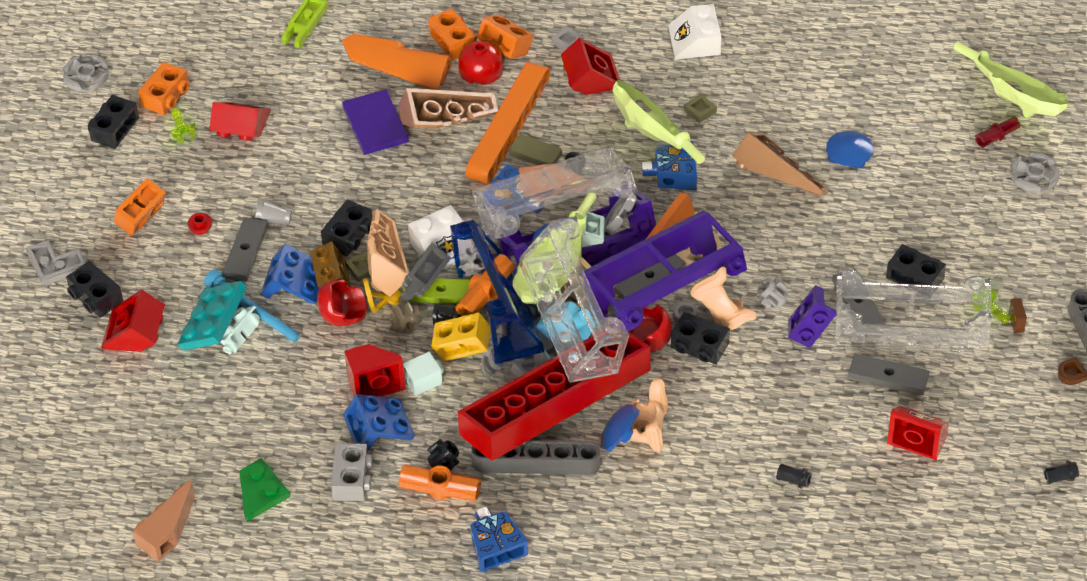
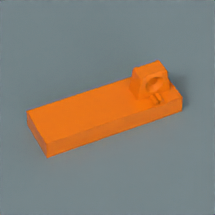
[646,193,695,239]

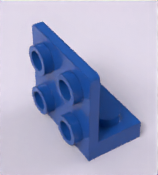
[260,244,319,304]
[343,394,415,451]

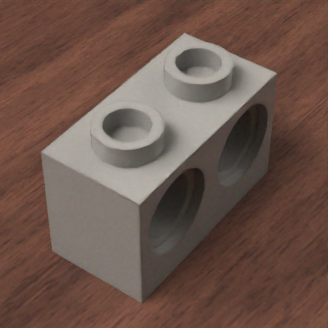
[331,444,373,501]

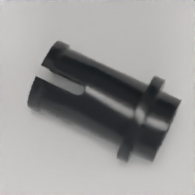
[1043,460,1079,484]
[776,463,812,489]

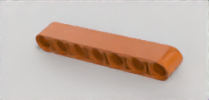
[465,62,550,185]

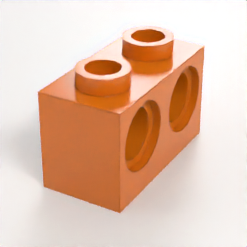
[428,8,477,61]
[476,14,534,59]
[138,62,190,116]
[114,178,166,236]

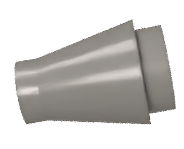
[255,200,292,224]

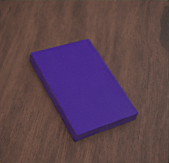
[342,89,409,155]

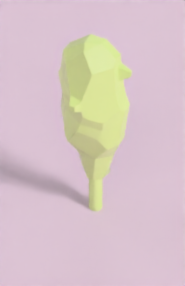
[953,42,1069,118]
[613,80,705,164]
[513,192,597,304]

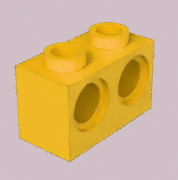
[431,312,491,361]

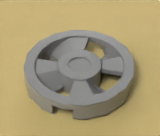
[63,55,109,92]
[1010,152,1060,193]
[604,190,637,235]

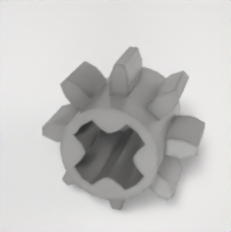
[458,247,490,277]
[757,277,788,309]

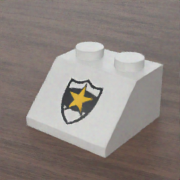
[668,4,721,60]
[408,205,474,270]

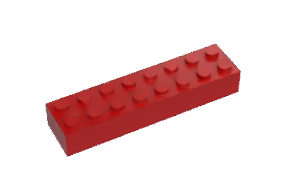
[458,326,651,461]

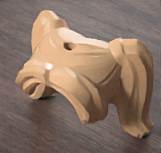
[691,267,757,331]
[630,379,668,453]

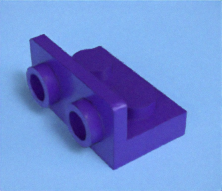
[788,285,836,347]

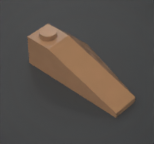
[398,88,498,129]

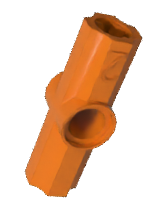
[455,254,515,316]
[399,464,481,501]

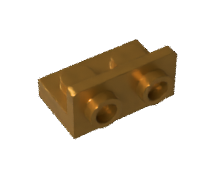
[310,241,351,288]

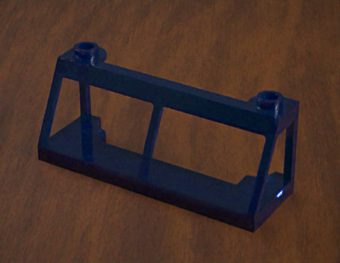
[450,220,544,364]

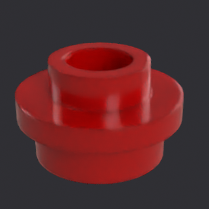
[188,213,212,235]

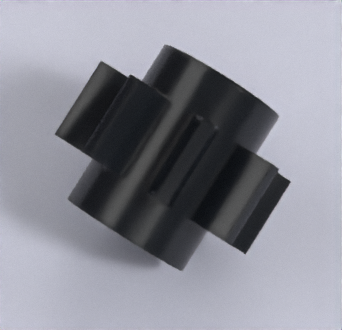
[427,439,459,470]

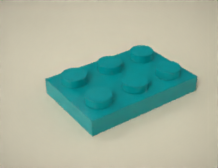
[177,281,247,350]

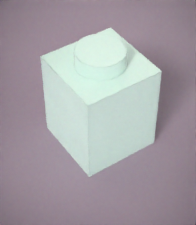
[403,352,444,396]

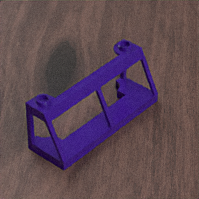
[496,183,656,275]
[581,210,747,333]

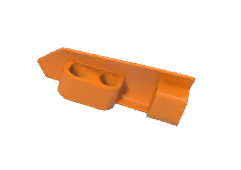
[342,34,451,90]

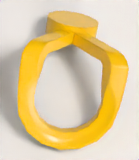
[363,278,402,313]

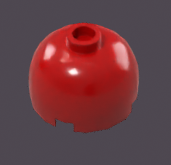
[458,41,504,85]

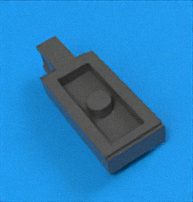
[398,243,451,303]

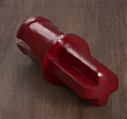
[975,117,1020,148]

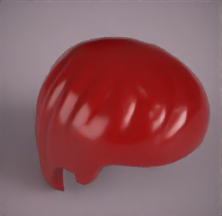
[317,280,368,326]
[629,304,672,352]

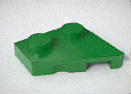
[239,458,290,522]

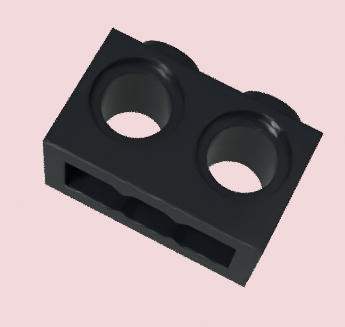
[88,95,139,149]
[321,199,373,257]
[886,244,946,298]
[66,261,123,318]
[671,312,730,365]

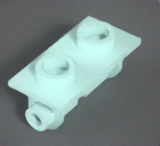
[215,306,260,354]

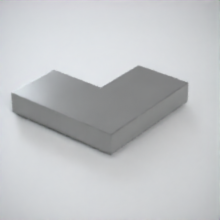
[25,240,86,286]

